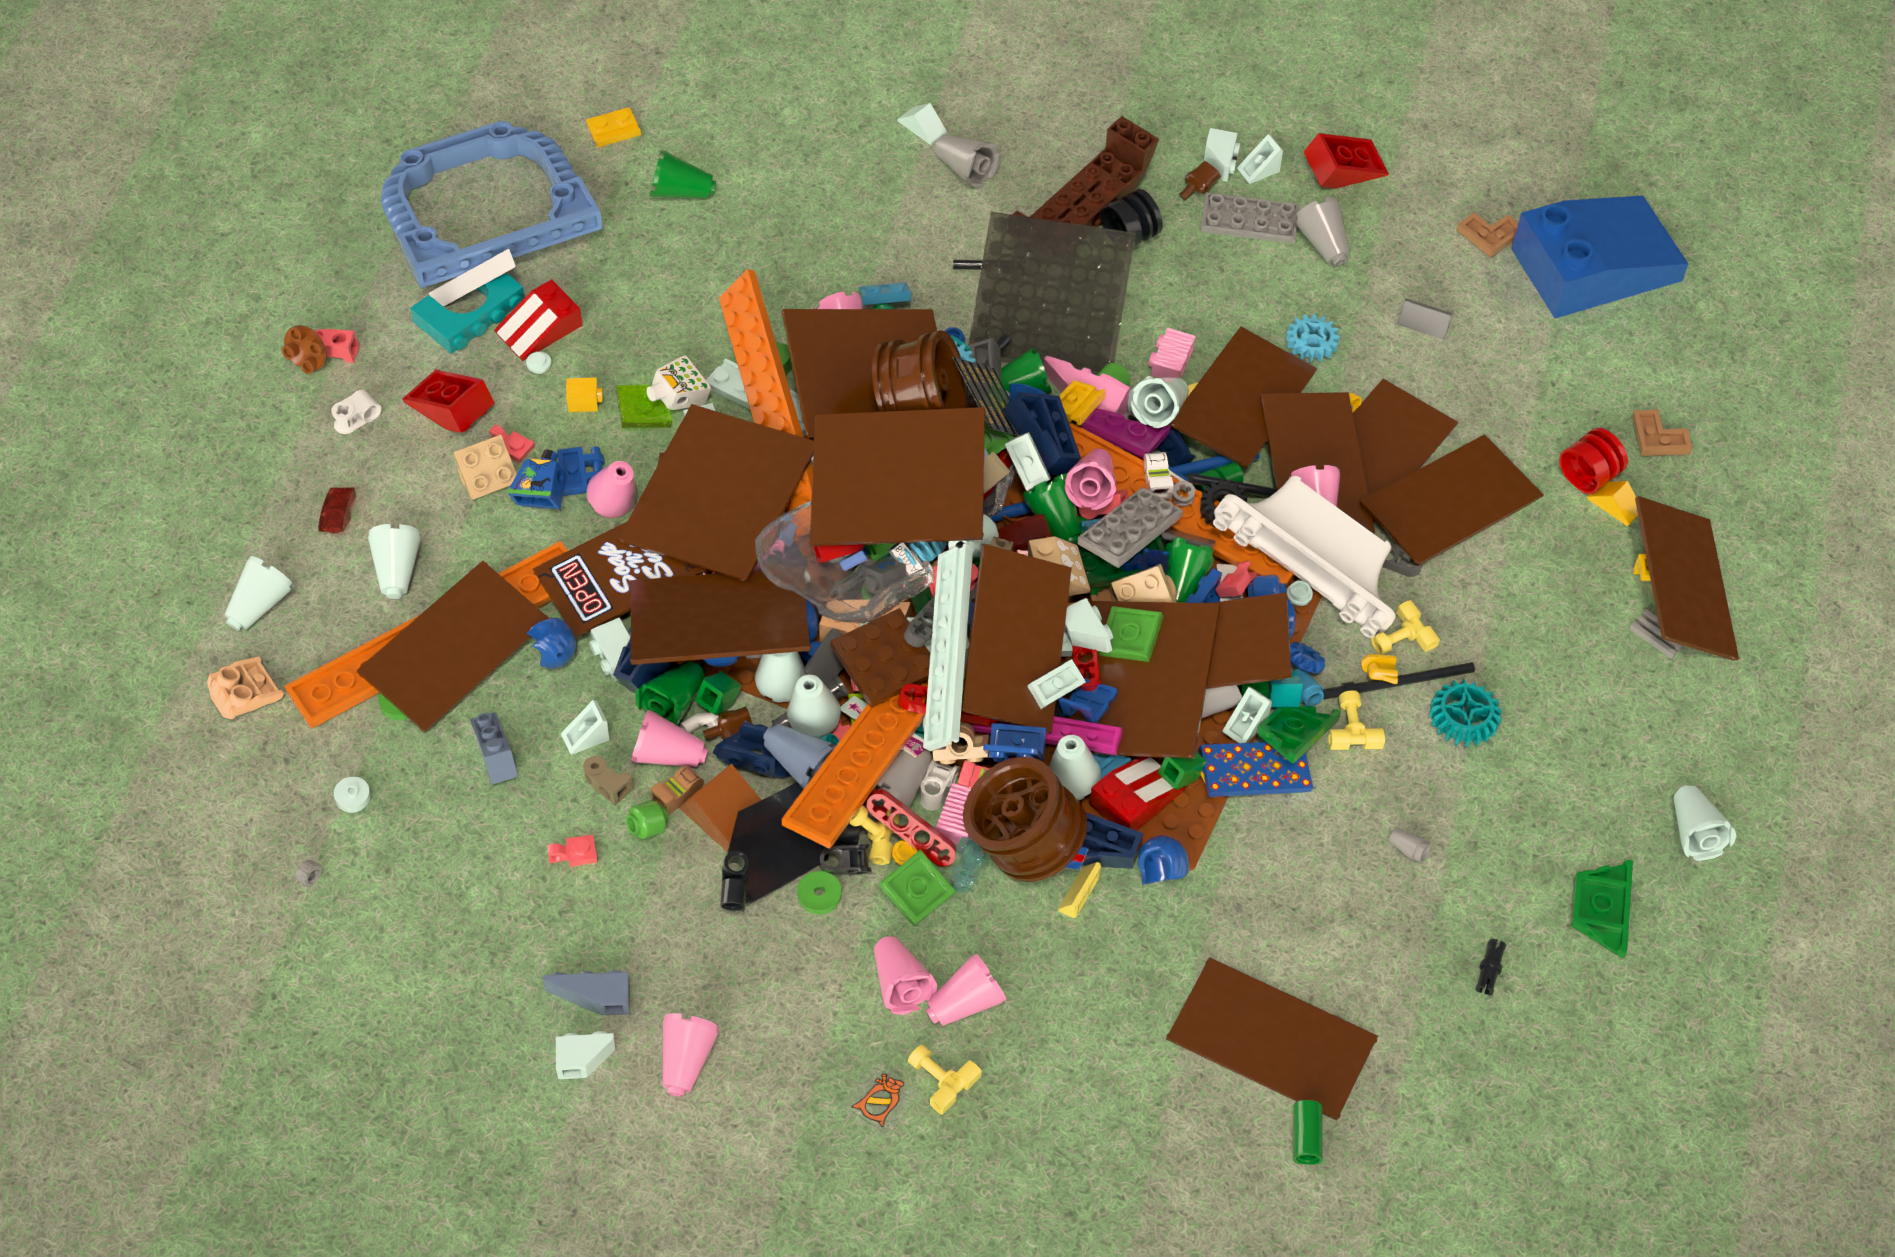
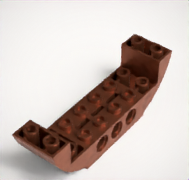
[1002,116,1159,260]

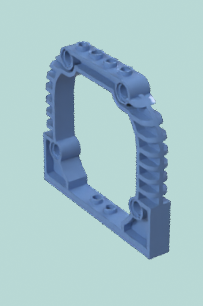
[381,121,603,288]

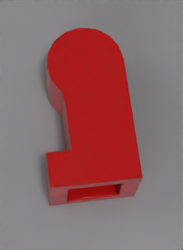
[813,544,864,563]

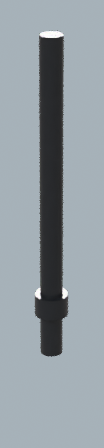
[1323,662,1475,700]

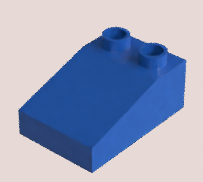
[1511,195,1688,319]

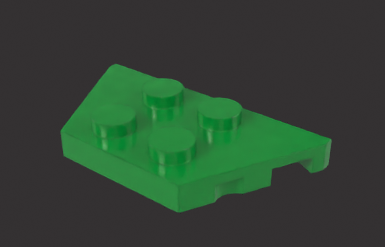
[1257,706,1341,764]
[1571,860,1633,958]

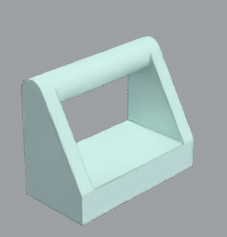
[1005,432,1051,491]
[1028,659,1086,709]

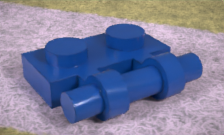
[557,446,605,496]

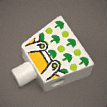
[647,355,711,410]

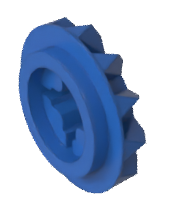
[1290,642,1325,673]

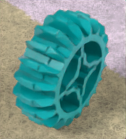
[1429,679,1502,748]

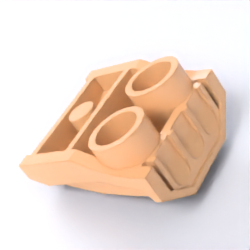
[207,656,284,719]

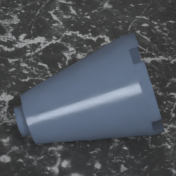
[763,724,836,789]

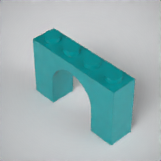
[410,269,525,354]

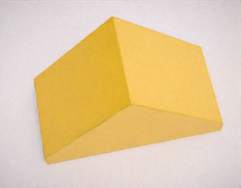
[1587,481,1638,526]

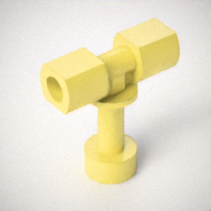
[1371,600,1440,655]
[1328,691,1385,750]
[849,805,900,865]
[908,1044,982,1115]

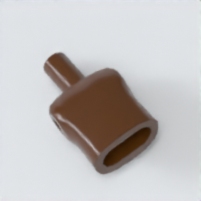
[1179,161,1221,201]
[702,707,752,740]

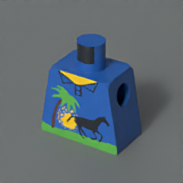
[507,449,566,509]

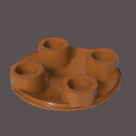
[281,325,326,374]

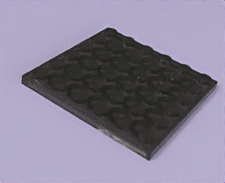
[968,211,1136,375]

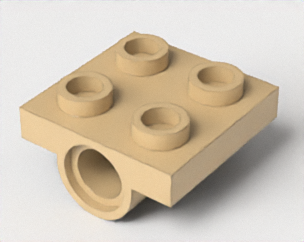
[453,435,517,500]
[1111,564,1177,602]
[933,721,989,764]

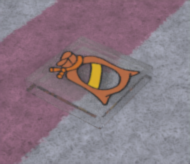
[842,1061,922,1139]

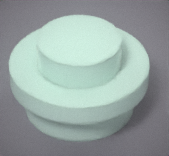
[526,352,551,374]
[1287,581,1313,606]

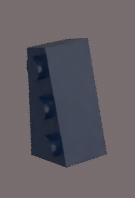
[1003,392,1081,475]
[613,626,671,693]
[1082,812,1143,869]

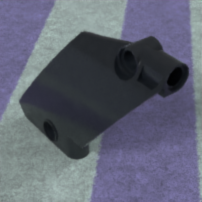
[720,782,860,912]

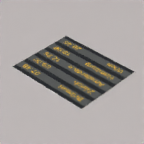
[953,357,1019,435]

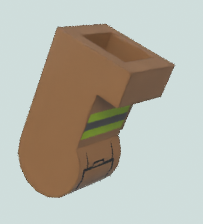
[650,765,704,816]

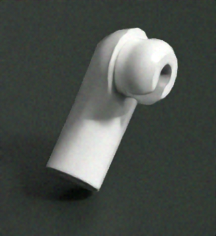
[680,712,719,733]

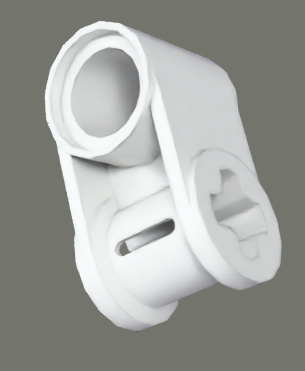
[331,390,382,434]
[920,759,960,811]

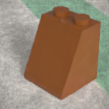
[679,764,761,852]

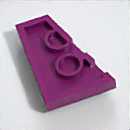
[1081,408,1171,459]

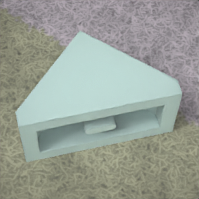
[897,103,947,145]
[1237,134,1283,184]
[1222,687,1272,743]
[561,700,609,754]

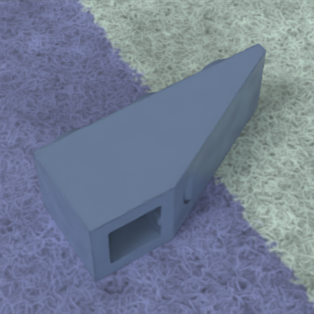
[470,712,518,784]
[543,970,630,1015]

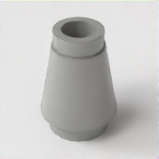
[1389,828,1432,863]

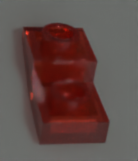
[318,487,356,533]
[997,514,1053,552]

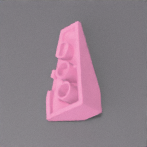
[1044,356,1130,415]

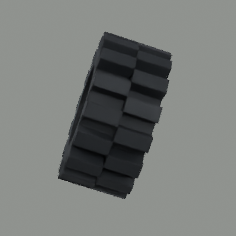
[1200,480,1247,528]

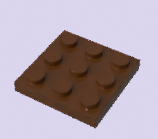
[830,608,931,707]

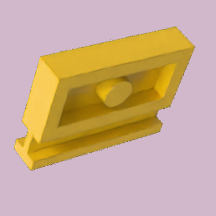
[586,107,641,148]
[1059,380,1106,426]

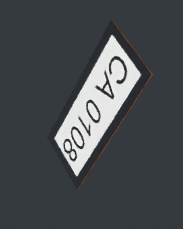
[888,543,927,586]

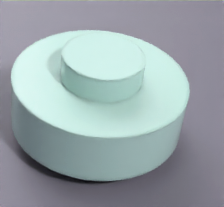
[334,777,371,813]

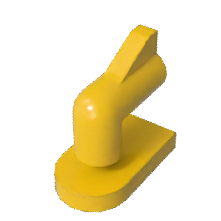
[1361,654,1398,684]

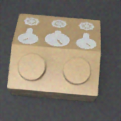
[1028,536,1090,596]

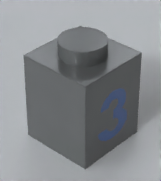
[865,558,908,598]

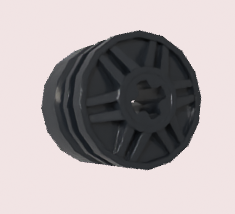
[1101,189,1163,251]

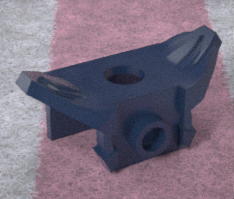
[713,720,792,779]

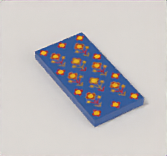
[1198,742,1313,797]

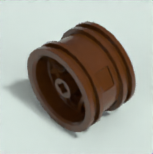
[872,330,969,412]
[963,757,1088,882]

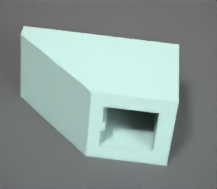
[1204,128,1240,181]
[1064,598,1113,653]
[589,618,630,682]
[556,1031,615,1079]

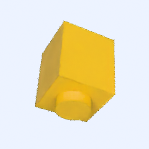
[566,377,603,412]

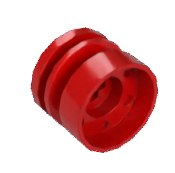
[1559,427,1628,494]

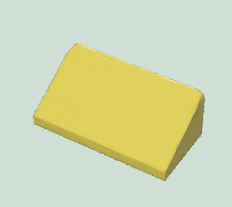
[1057,862,1101,918]

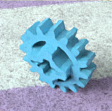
[1286,314,1340,362]

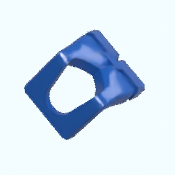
[1059,678,1118,723]

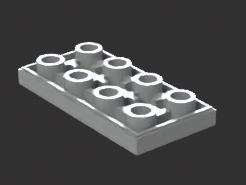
[1200,192,1299,244]
[1078,487,1183,568]

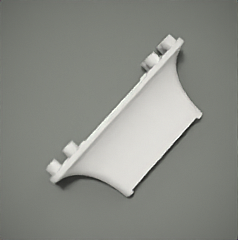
[1213,476,1396,638]

